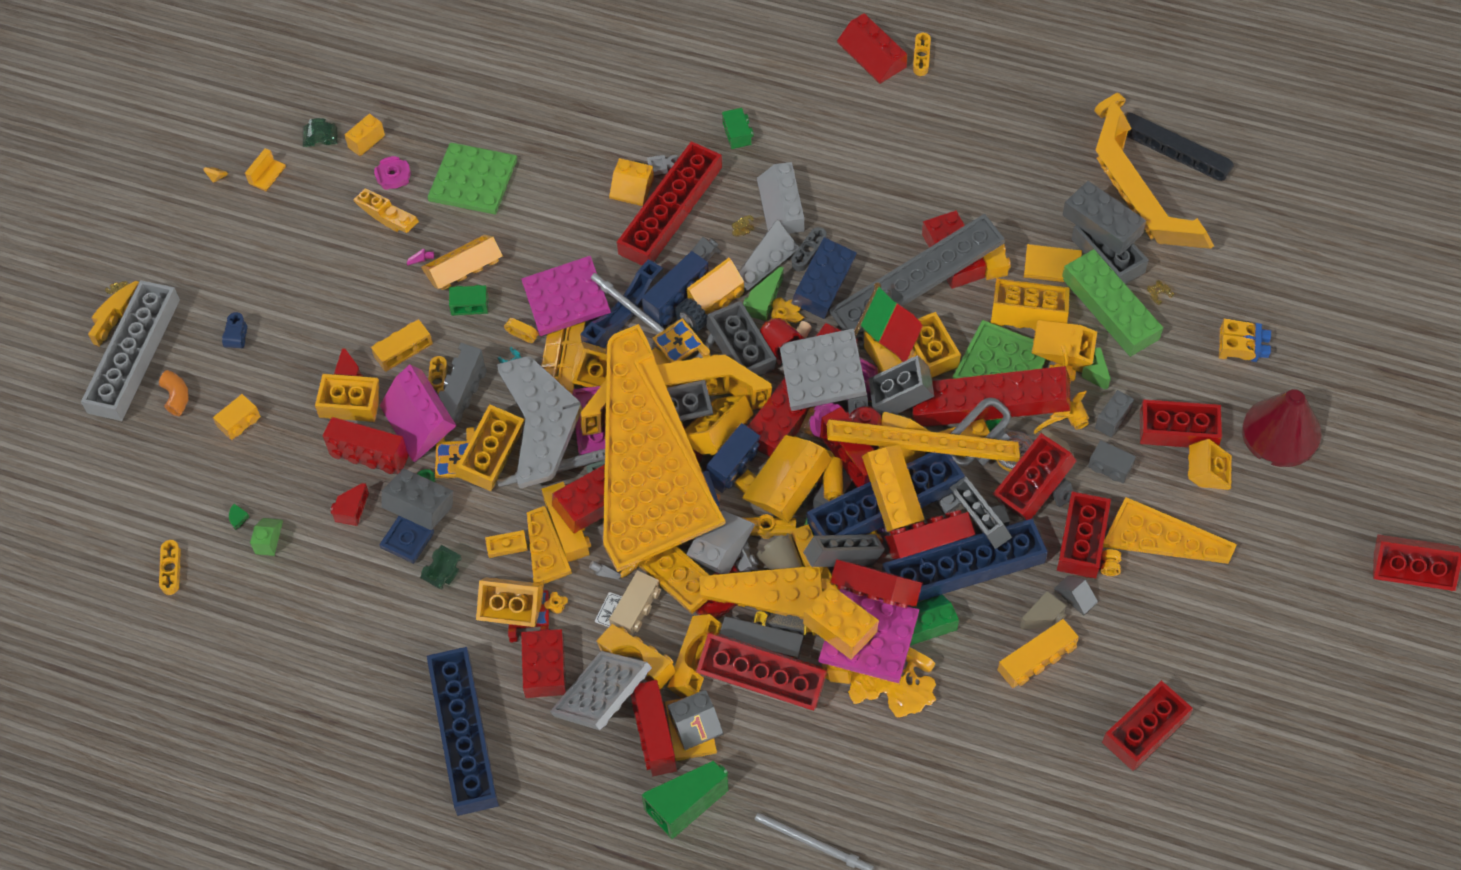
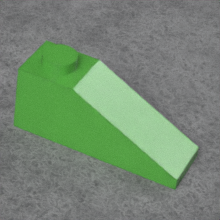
[743,267,784,321]

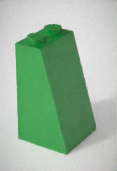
[642,761,729,840]

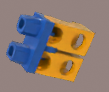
[1219,319,1271,362]

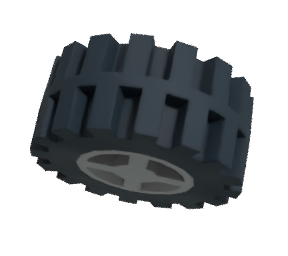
[675,298,708,333]

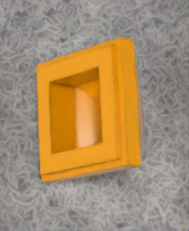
[204,167,228,183]

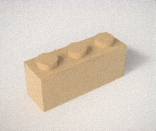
[609,570,661,636]

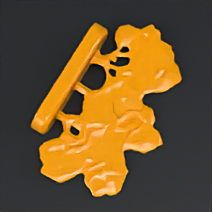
[822,647,936,718]

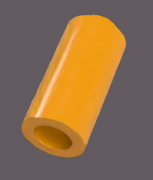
[823,457,843,501]

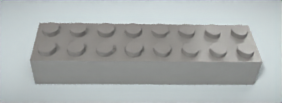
[81,280,180,421]

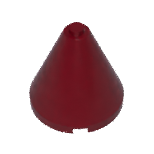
[1242,389,1321,467]

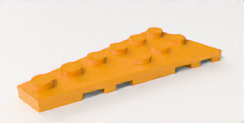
[1103,497,1237,564]
[699,566,822,619]

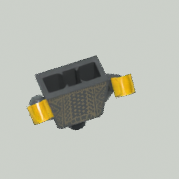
[754,611,816,639]

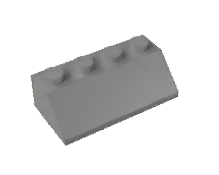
[757,162,804,234]

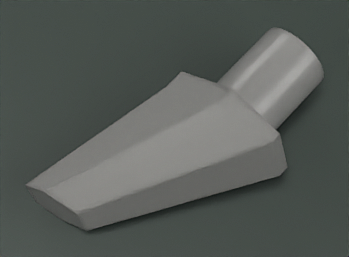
[589,561,621,579]

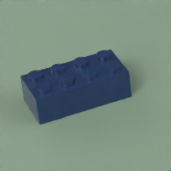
[791,237,857,319]
[642,251,709,327]

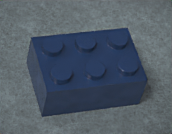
[706,423,760,493]

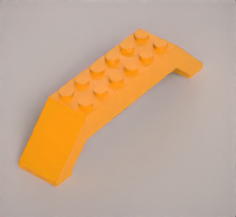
[1096,100,1214,249]
[581,355,772,436]

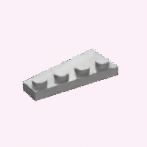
[738,219,799,292]

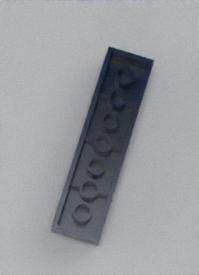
[807,452,965,536]
[882,519,1048,603]
[427,647,499,816]

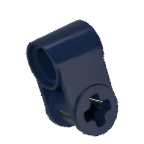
[222,312,248,349]

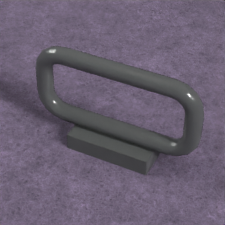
[950,398,1011,467]

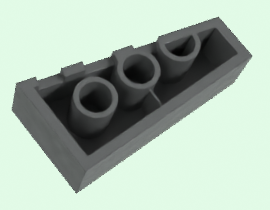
[438,343,487,429]

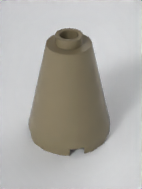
[757,533,803,570]

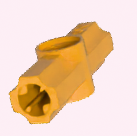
[743,514,796,539]

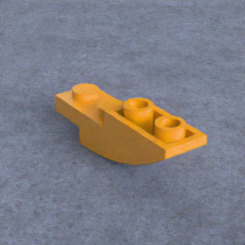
[353,188,419,233]
[88,281,139,347]

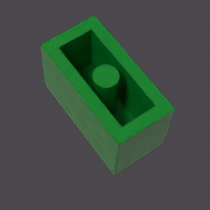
[722,108,754,149]
[449,285,488,316]

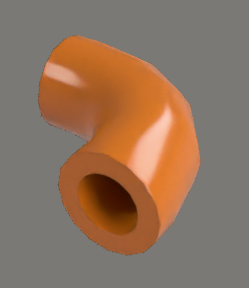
[159,370,188,416]

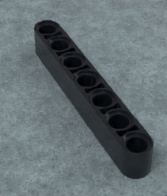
[1124,112,1234,181]

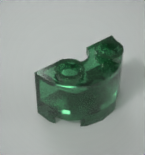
[303,118,337,147]
[420,544,462,590]

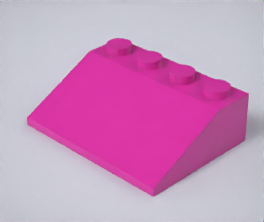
[380,364,456,462]

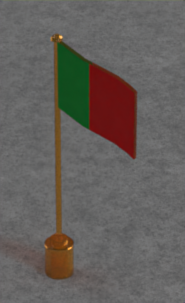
[800,282,923,437]

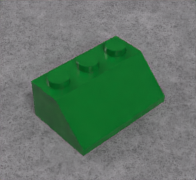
[908,594,959,646]

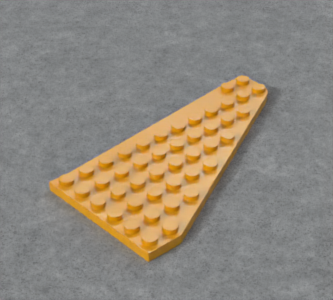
[603,324,726,572]

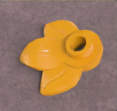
[771,297,804,323]

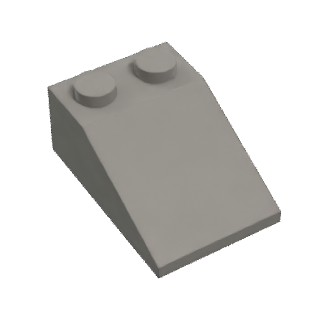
[686,510,755,574]

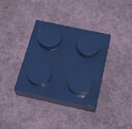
[379,516,434,564]

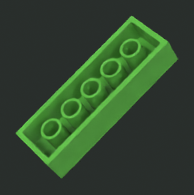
[1062,249,1163,357]

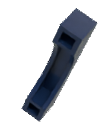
[580,259,664,348]

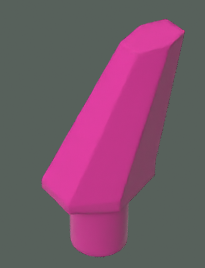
[407,249,435,266]

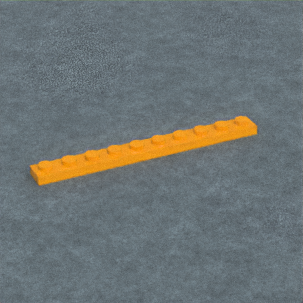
[827,420,1020,462]

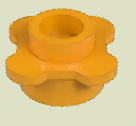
[544,592,568,614]

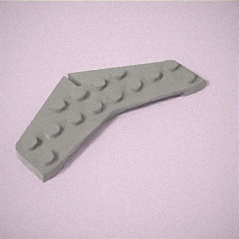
[497,357,582,489]

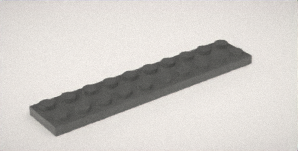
[829,214,1006,335]

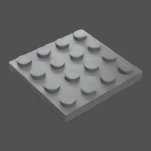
[780,329,867,411]
[550,651,652,730]

